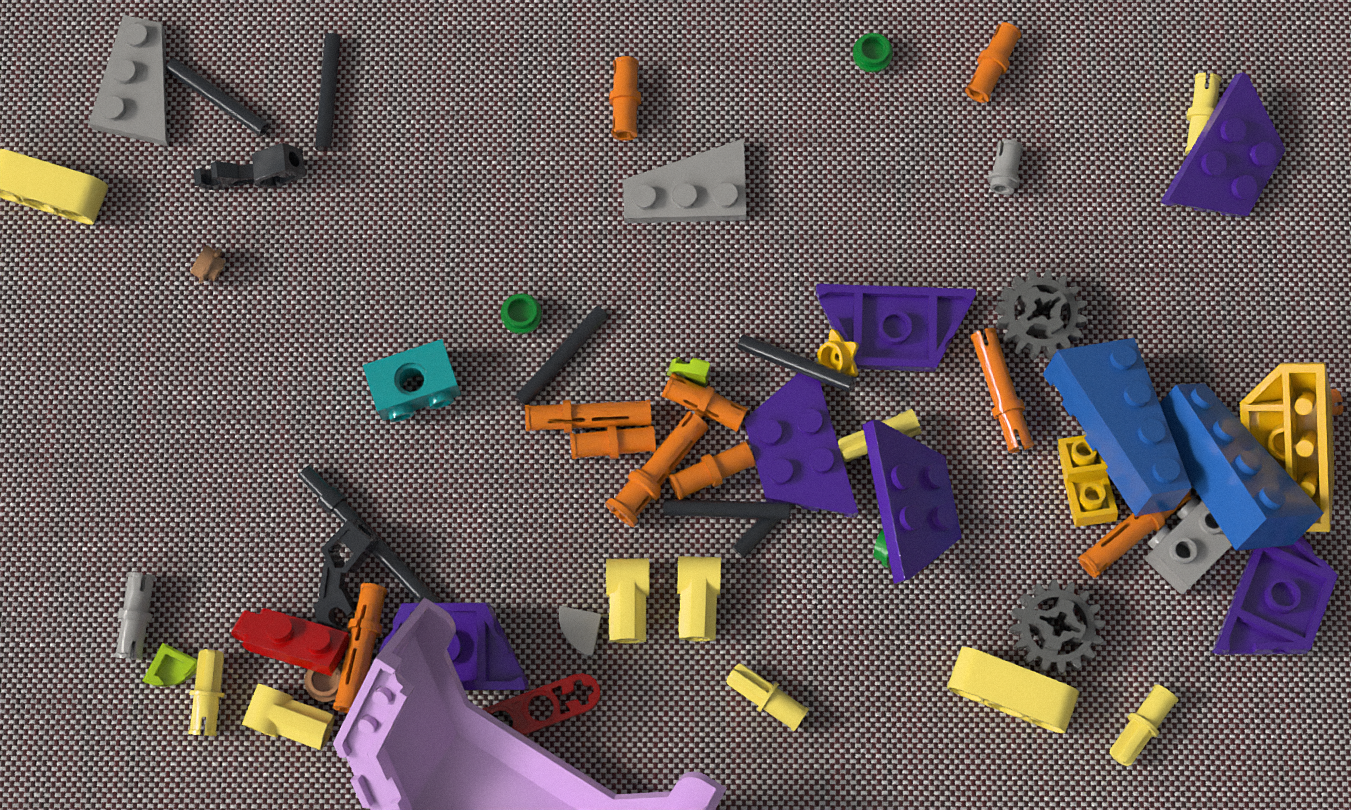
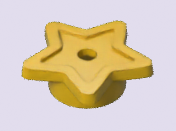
[817,329,859,377]

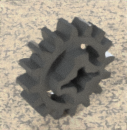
[995,269,1087,360]
[1009,580,1105,675]

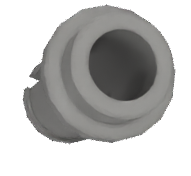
[987,139,1023,195]

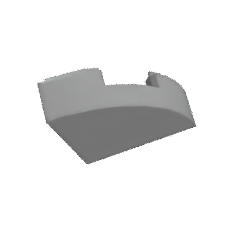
[559,606,602,657]

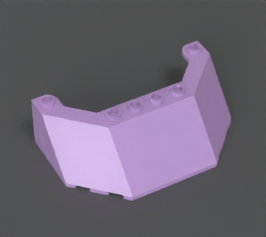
[333,597,727,810]

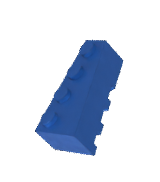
[1043,338,1192,516]
[1160,383,1324,551]

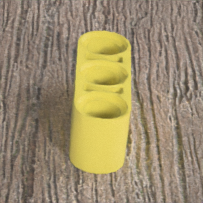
[0,149,109,225]
[947,647,1080,733]

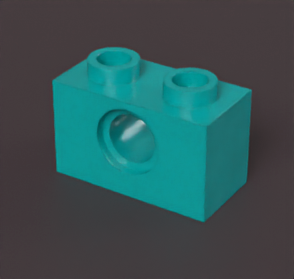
[362,339,461,422]

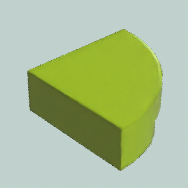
[667,357,710,388]
[142,643,198,687]

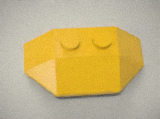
[1240,362,1334,532]

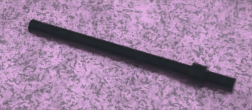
[298,465,443,603]

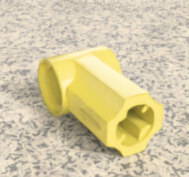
[677,556,721,642]
[606,558,650,644]
[242,684,336,751]

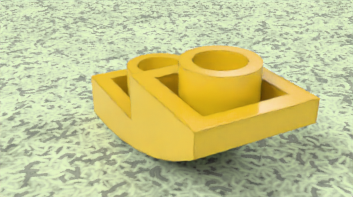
[1058,435,1118,527]

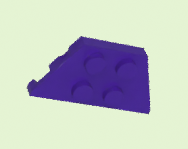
[1160,72,1286,218]
[816,284,976,372]
[744,373,858,518]
[863,420,962,584]
[1212,536,1338,655]
[379,602,529,690]

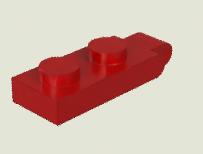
[231,608,349,676]

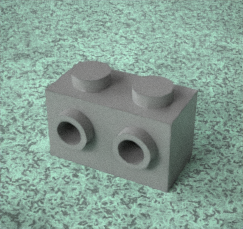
[1144,496,1232,594]

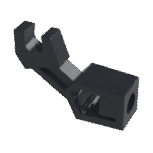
[193,143,306,190]
[313,519,381,630]

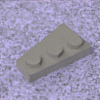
[88,15,169,147]
[623,138,746,223]

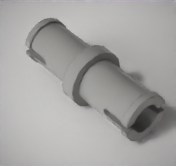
[115,572,155,661]

